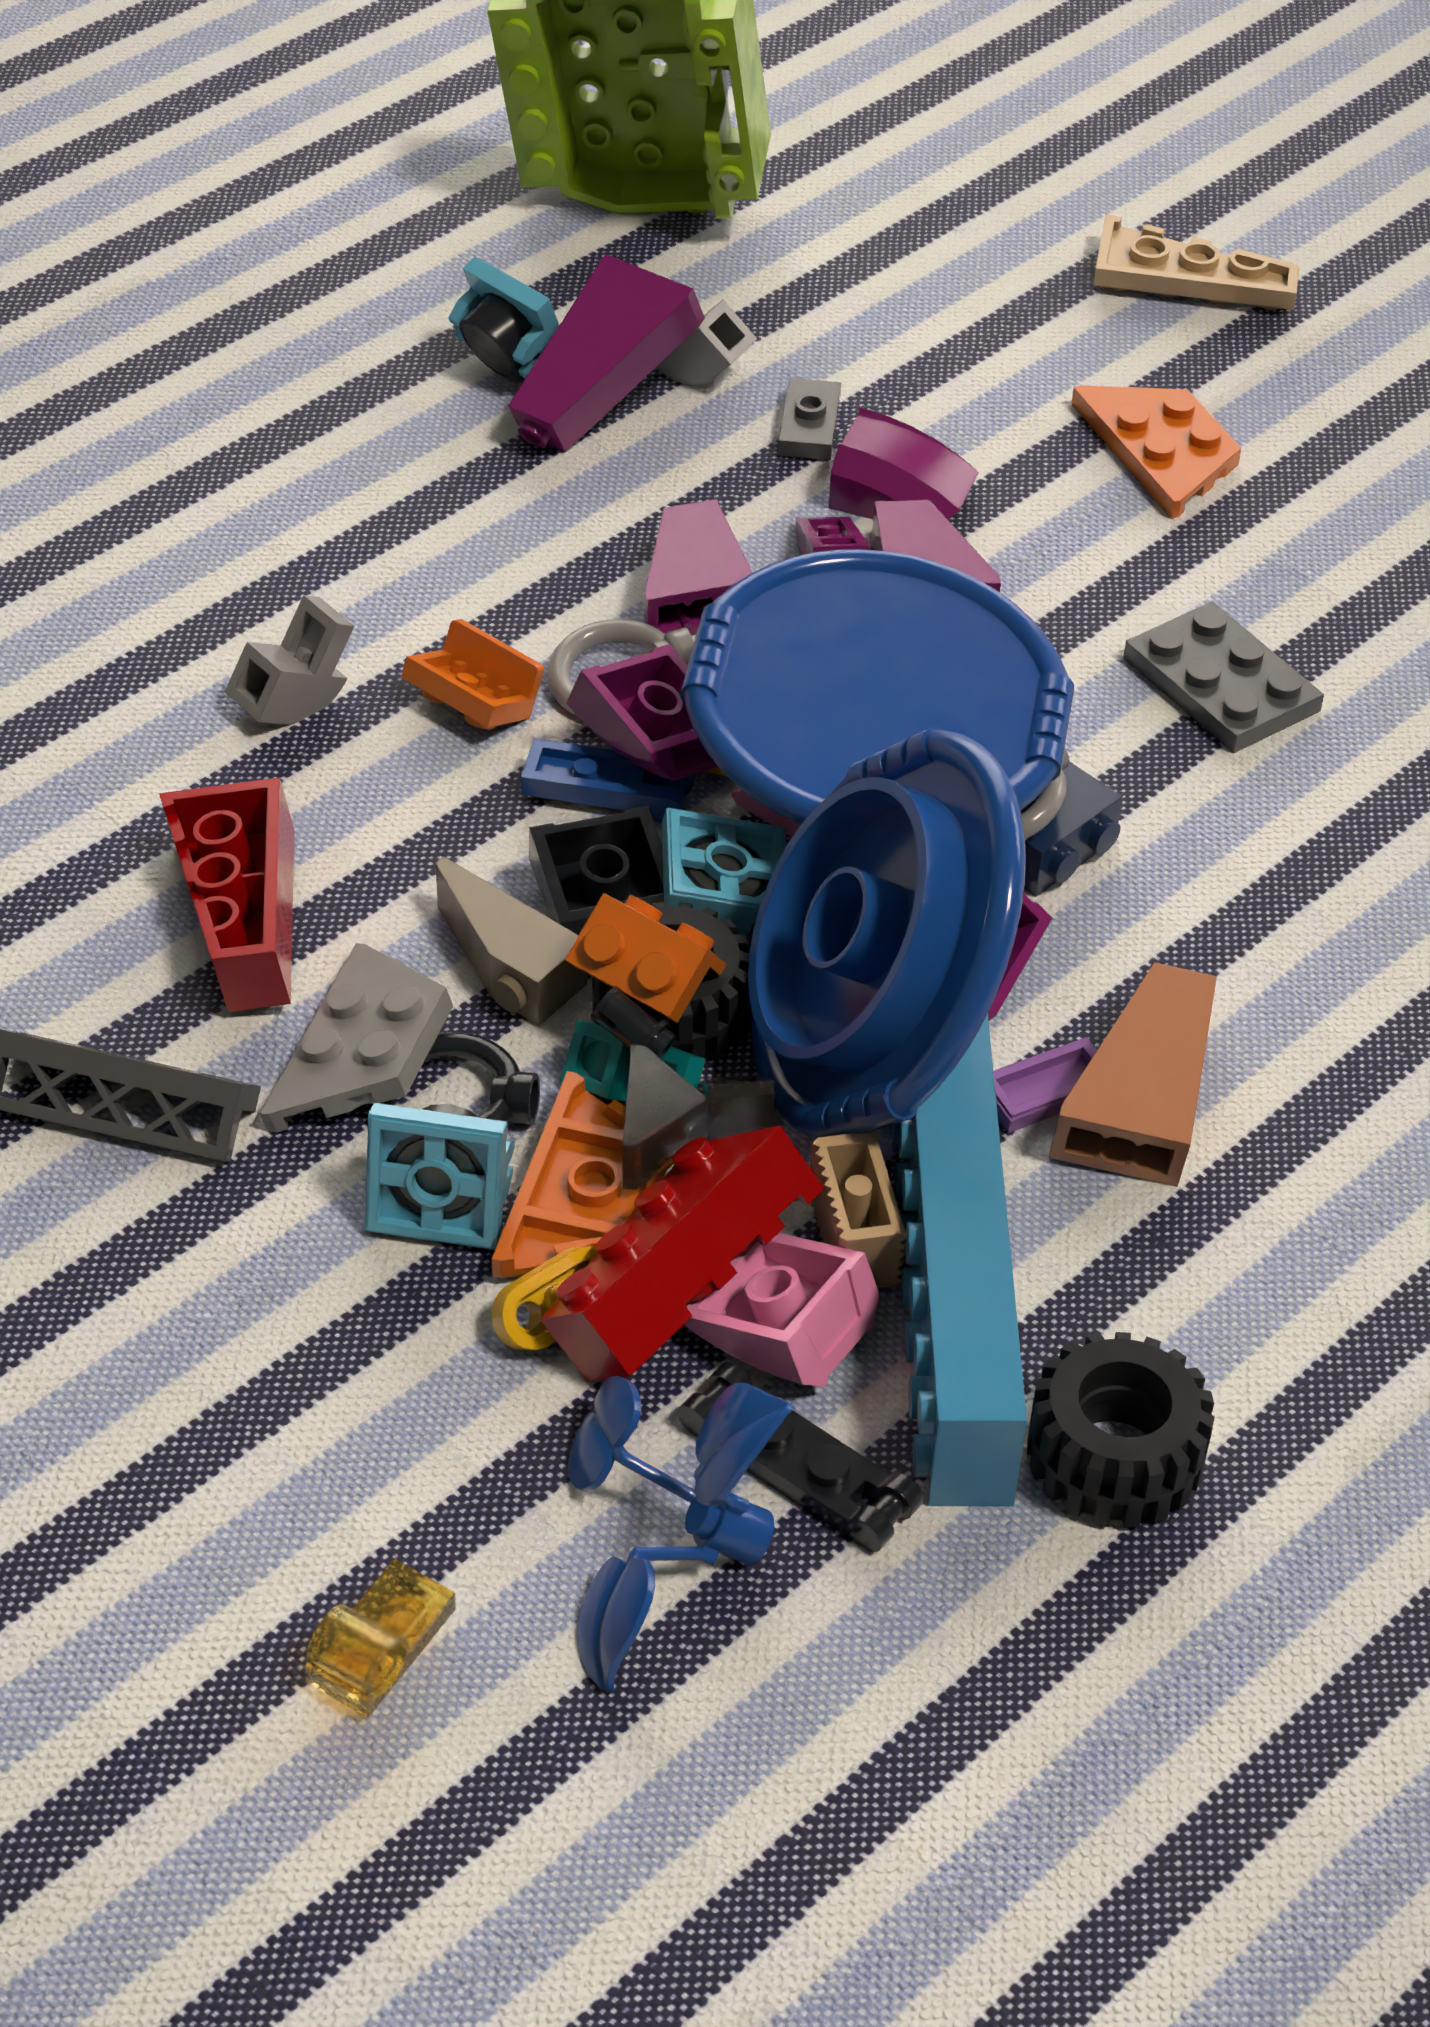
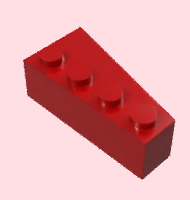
[159,778,295,1012]
[540,1125,825,1382]

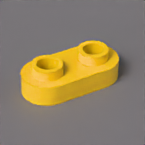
[491,1246,598,1350]

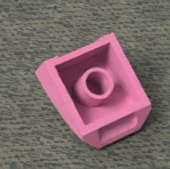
[684,1233,880,1387]

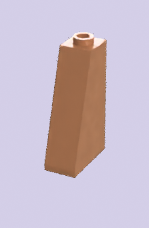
[1049,962,1217,1187]

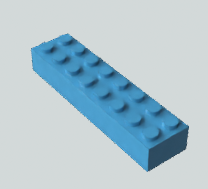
[891,1014,1027,1506]

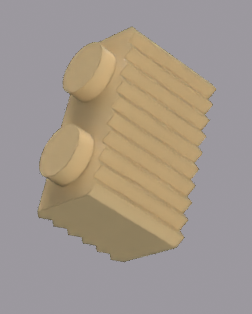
[810,1132,906,1288]

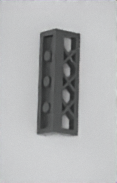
[0,1029,261,1162]

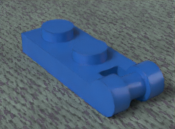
[521,738,696,823]

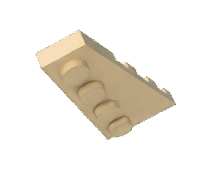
[1094,213,1300,310]

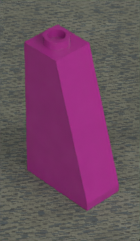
[508,254,705,452]

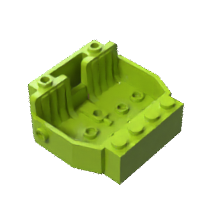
[487,0,771,219]

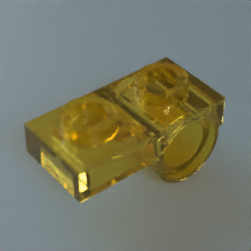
[305,1559,456,1718]

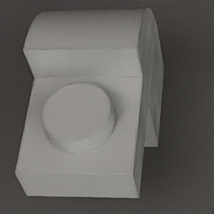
[656,299,757,385]
[224,595,354,724]

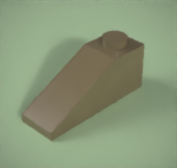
[435,856,587,1026]

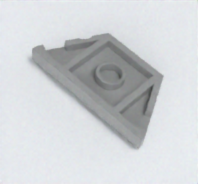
[260,943,453,1133]

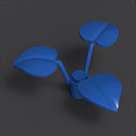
[567,1376,795,1693]

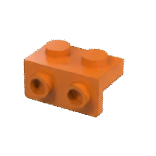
[401,619,544,730]
[565,893,727,1023]

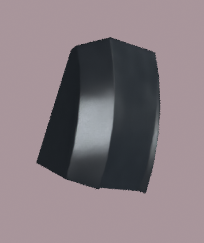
[529,806,664,935]

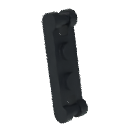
[677,1362,924,1552]

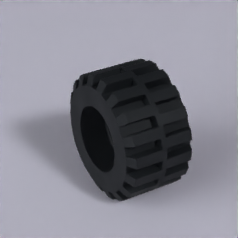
[592,902,750,1064]
[1027,1332,1215,1528]

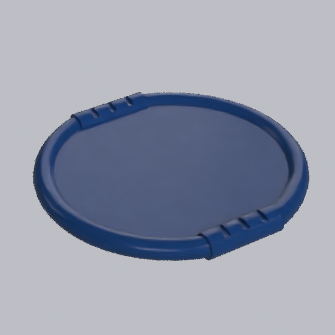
[680,549,1074,824]
[748,727,1026,1140]

